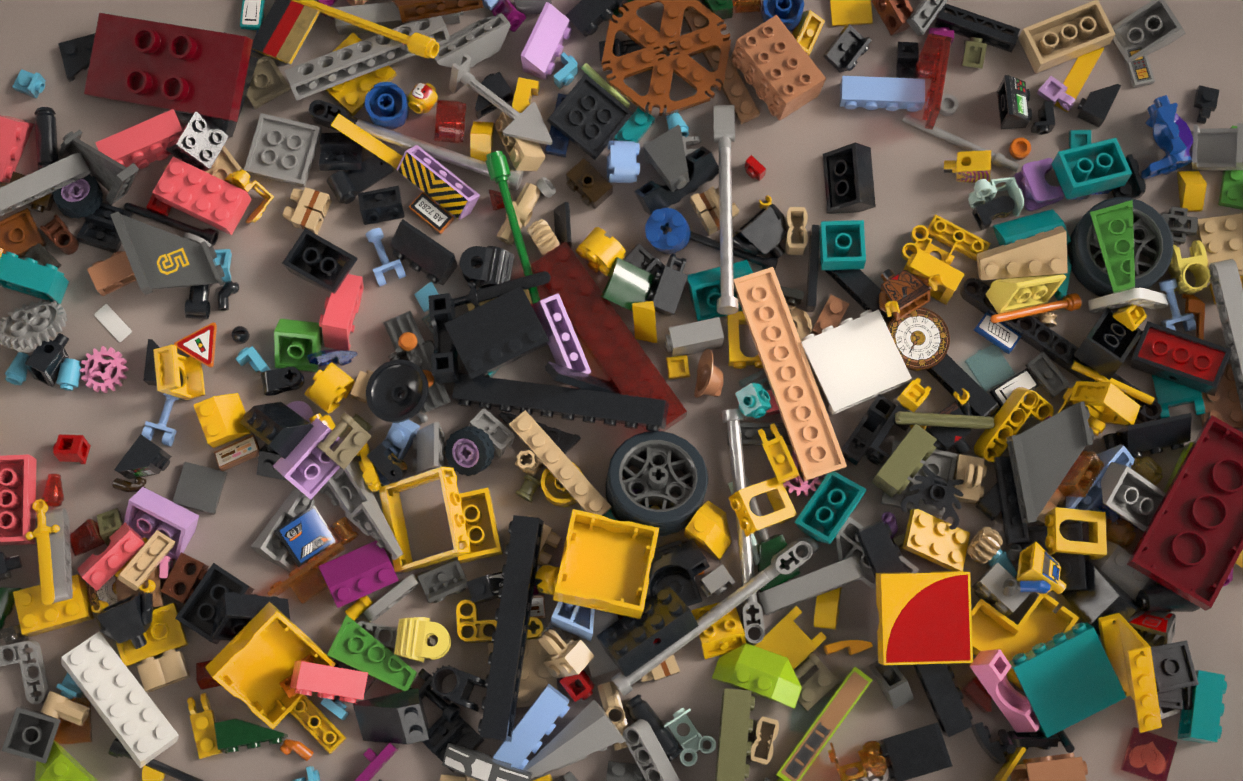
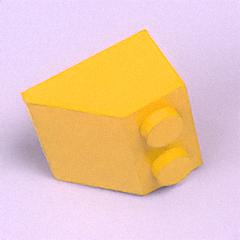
[193,393,251,449]

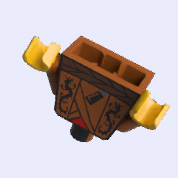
[879,269,944,321]

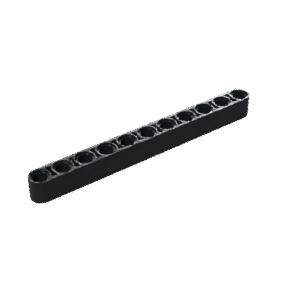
[820,262,1000,417]
[960,278,1162,423]

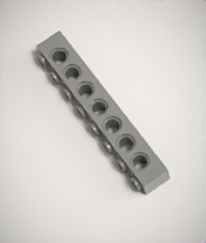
[284,16,451,101]

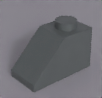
[869,661,914,709]

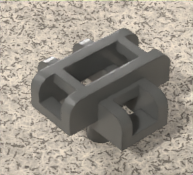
[1161,207,1198,244]

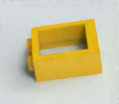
[903,249,965,305]
[1069,381,1140,425]

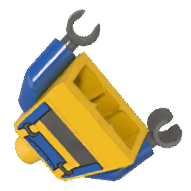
[1003,541,1066,596]

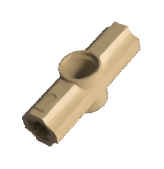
[497,183,542,246]
[597,681,628,751]

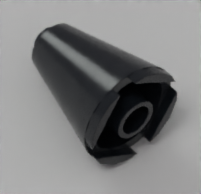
[1136,582,1200,612]

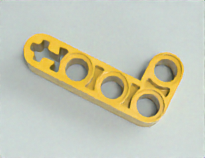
[974,387,1054,462]
[456,599,544,643]

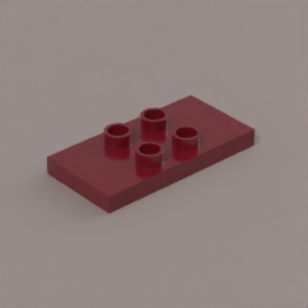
[84,13,253,122]
[1127,415,1243,611]

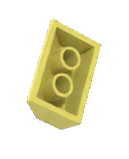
[985,274,1066,314]

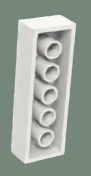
[61,631,179,768]

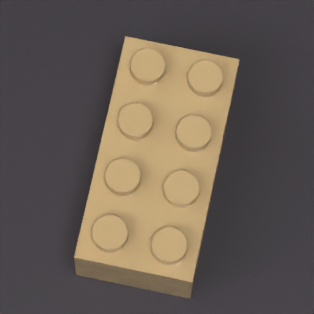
[1018,0,1116,74]

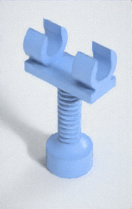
[365,228,406,287]
[1159,278,1196,331]
[141,393,180,446]

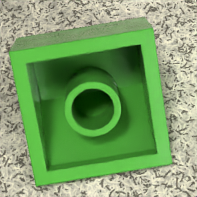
[274,319,322,372]

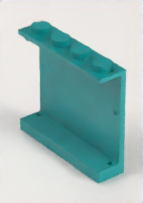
[1009,622,1127,738]

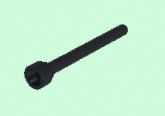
[124,203,219,246]
[690,231,778,271]
[108,738,204,781]

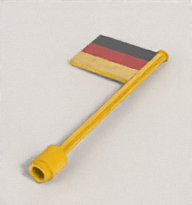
[251,0,439,65]

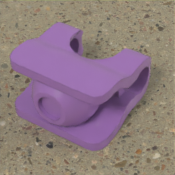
[1013,158,1065,211]

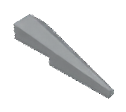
[319,461,403,560]
[251,487,315,572]
[523,700,626,778]

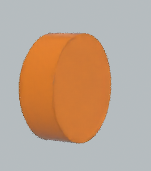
[1009,138,1031,160]

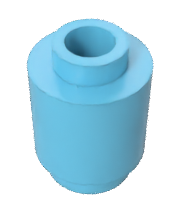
[56,358,82,391]

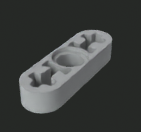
[363,574,420,622]

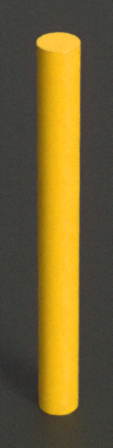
[1071,361,1155,405]

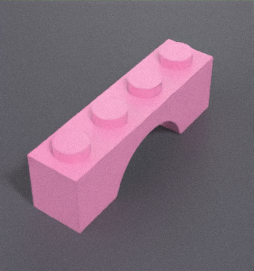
[970,649,1040,733]

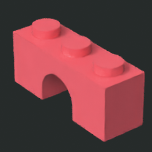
[77,522,145,591]

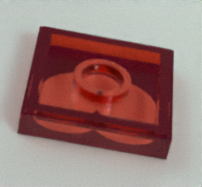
[1121,727,1177,781]

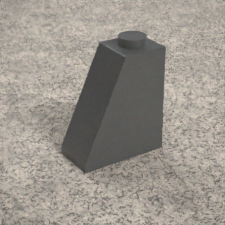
[643,125,690,192]

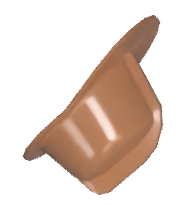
[694,349,724,398]

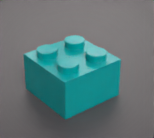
[819,220,866,270]

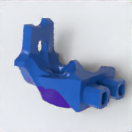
[1140,95,1193,180]

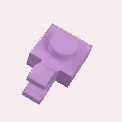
[1037,76,1075,111]

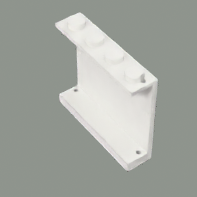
[801,310,912,416]

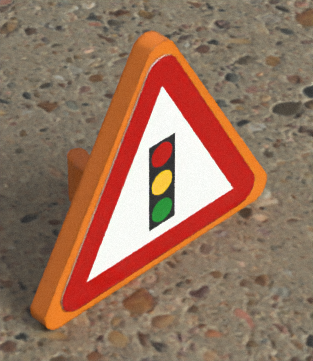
[174,322,217,368]

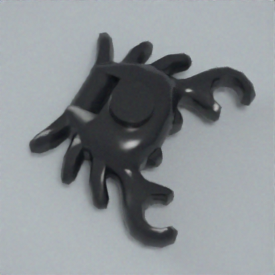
[900,465,964,530]

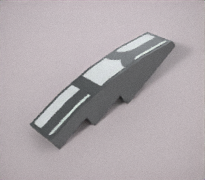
[442,743,532,781]

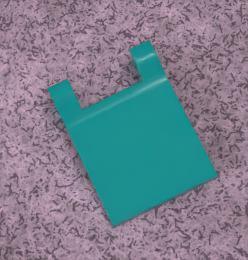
[1152,375,1205,419]

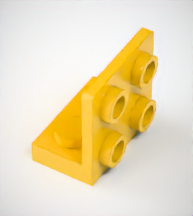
[691,602,746,659]

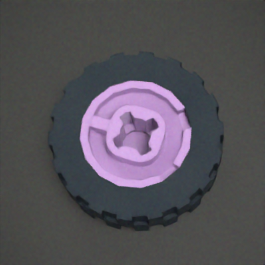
[52,174,103,219]
[444,426,495,476]

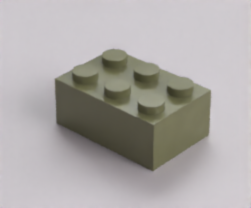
[872,424,937,498]

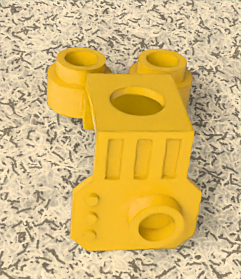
[224,169,274,223]
[901,225,958,265]
[1058,385,1106,436]

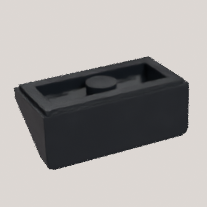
[554,202,572,249]

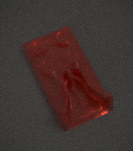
[916,34,952,130]

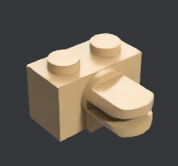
[953,454,987,504]
[539,629,594,679]

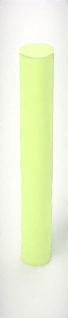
[581,63,630,108]

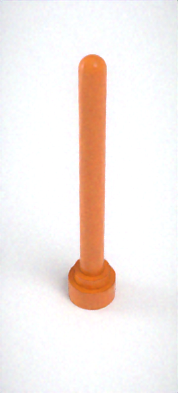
[990,293,1082,323]

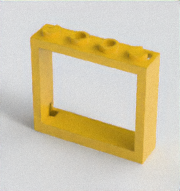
[379,467,471,572]

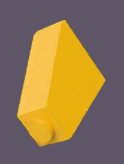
[684,501,732,560]

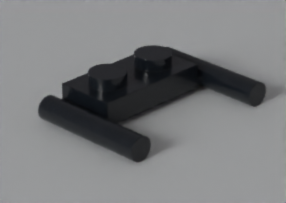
[998,729,1075,754]

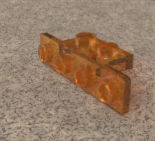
[267,543,345,604]

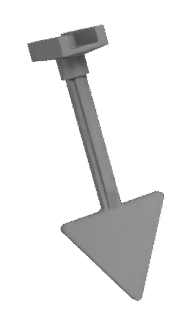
[449,53,552,145]

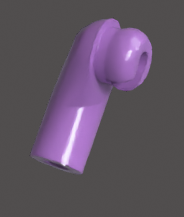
[881,512,898,539]

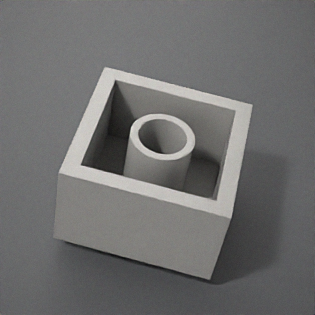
[972,562,1031,616]

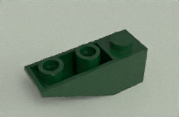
[214,719,288,754]

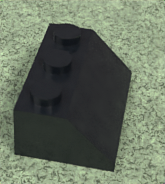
[823,142,876,214]
[390,219,458,285]
[240,402,314,459]
[1116,413,1192,458]
[211,592,291,641]

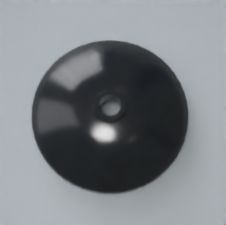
[366,359,429,423]

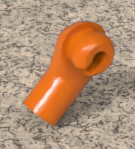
[280,739,314,761]

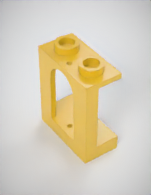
[727,311,763,369]
[153,344,205,400]
[728,477,797,537]
[1045,507,1107,560]

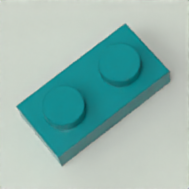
[614,108,655,143]

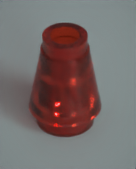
[42,474,64,507]

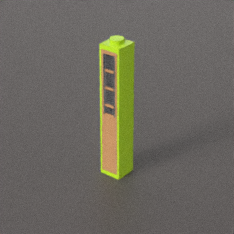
[775,667,873,781]

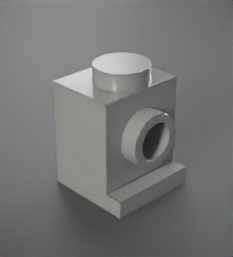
[700,564,735,598]

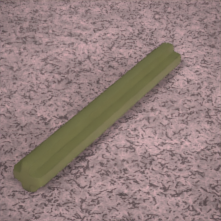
[895,412,994,429]

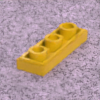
[927,214,991,261]
[290,695,347,754]

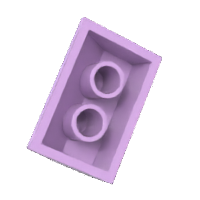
[521,2,572,80]
[273,418,340,500]
[123,487,199,560]

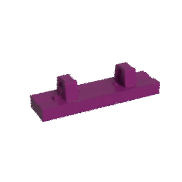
[354,743,399,781]

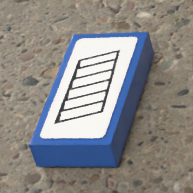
[974,312,1022,354]

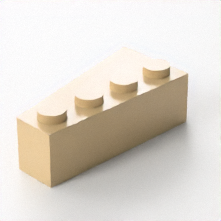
[977,226,1068,280]

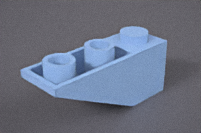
[376,420,420,486]

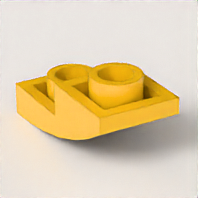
[814,587,842,629]

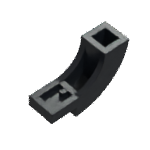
[841,394,897,466]

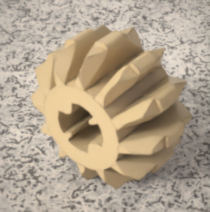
[527,219,560,256]
[967,527,1003,564]

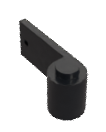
[327,154,394,204]

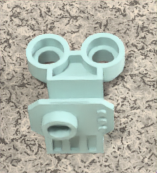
[968,177,1024,216]
[664,708,716,766]

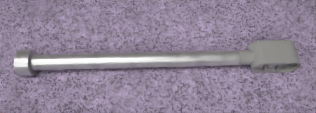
[713,105,738,315]
[722,409,765,644]
[611,540,812,696]

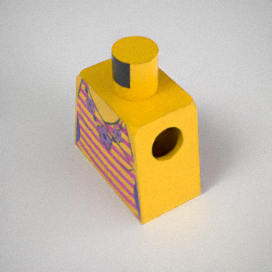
[944,150,991,183]

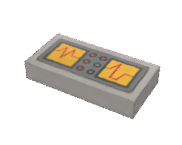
[1124,44,1155,88]

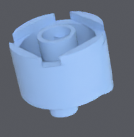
[607,141,640,183]

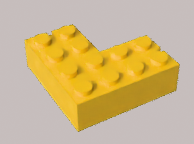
[971,594,1079,691]

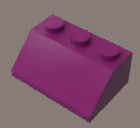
[318,540,399,608]

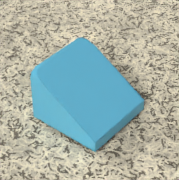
[414,282,438,313]

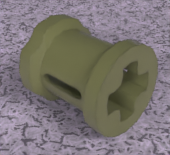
[515,474,541,503]

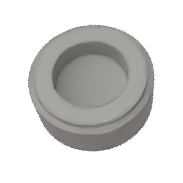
[937,94,958,116]
[536,177,556,198]

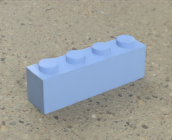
[840,76,925,112]
[493,684,570,770]

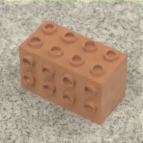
[731,15,826,121]
[1010,753,1088,781]

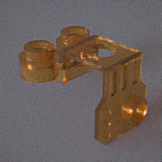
[827,741,887,781]

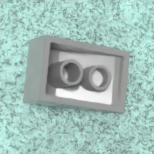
[1112,0,1186,63]
[413,422,445,475]

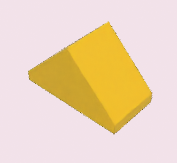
[470,121,494,162]
[1177,171,1207,212]

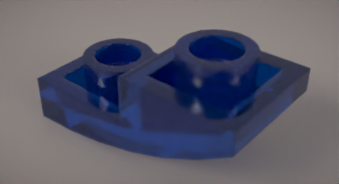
[307,349,358,367]

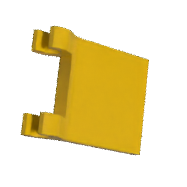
[830,0,873,27]
[755,606,827,670]
[992,747,1026,781]

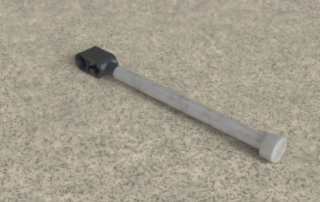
[309,100,523,190]

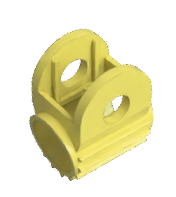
[1168,240,1211,295]
[394,617,451,663]

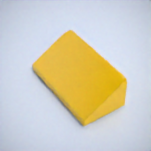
[792,10,825,56]
[632,301,657,343]
[1113,305,1147,331]

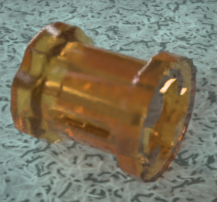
[331,517,359,545]

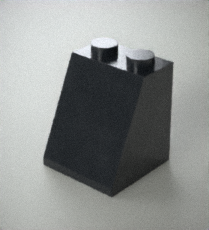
[879,722,953,781]

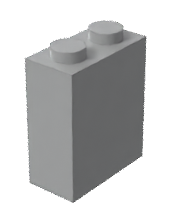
[665,317,724,357]

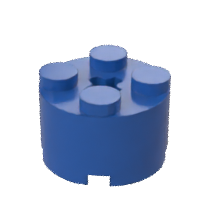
[761,0,804,32]
[365,82,409,130]
[645,208,691,255]

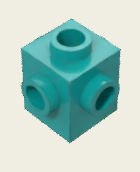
[735,383,772,419]

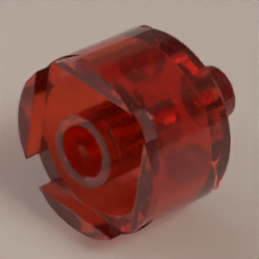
[434,99,466,143]

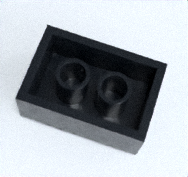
[1074,307,1143,380]
[175,563,255,644]

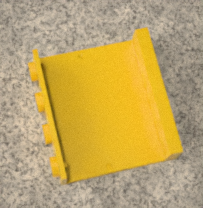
[1098,613,1162,733]

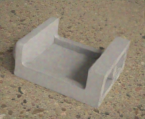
[1189,123,1243,171]

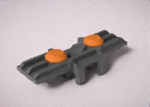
[383,310,451,414]

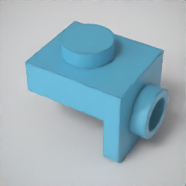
[554,52,578,89]

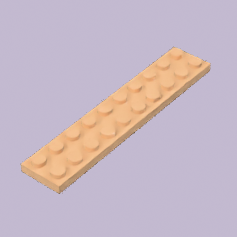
[733,267,847,481]

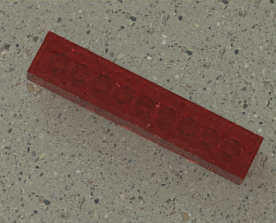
[531,241,687,432]

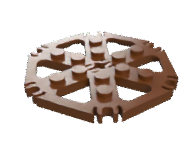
[601,0,731,116]

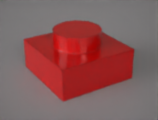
[744,155,766,181]
[146,194,172,216]

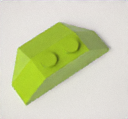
[712,643,802,709]
[35,739,98,781]

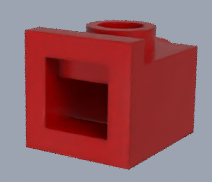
[53,434,91,464]
[559,670,595,702]

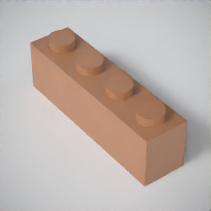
[87,251,136,296]

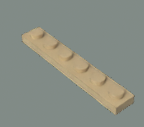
[509,410,612,516]

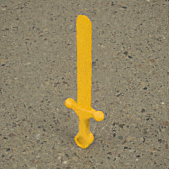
[25,499,60,606]

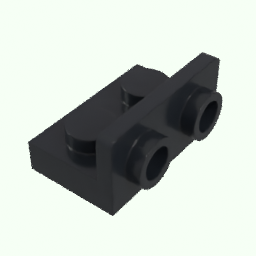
[1111,154,1146,199]
[358,185,405,225]

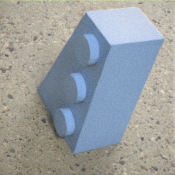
[550,601,595,642]

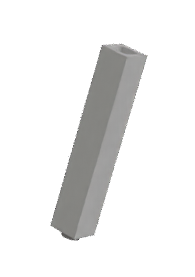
[335,2,463,35]

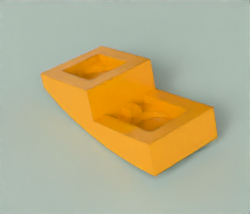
[823,640,873,656]

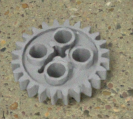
[0,300,68,350]

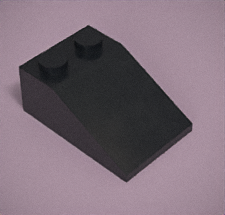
[282,228,358,294]
[1061,559,1138,637]
[353,688,429,744]

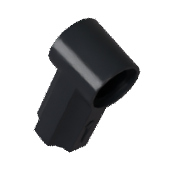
[185,284,211,320]

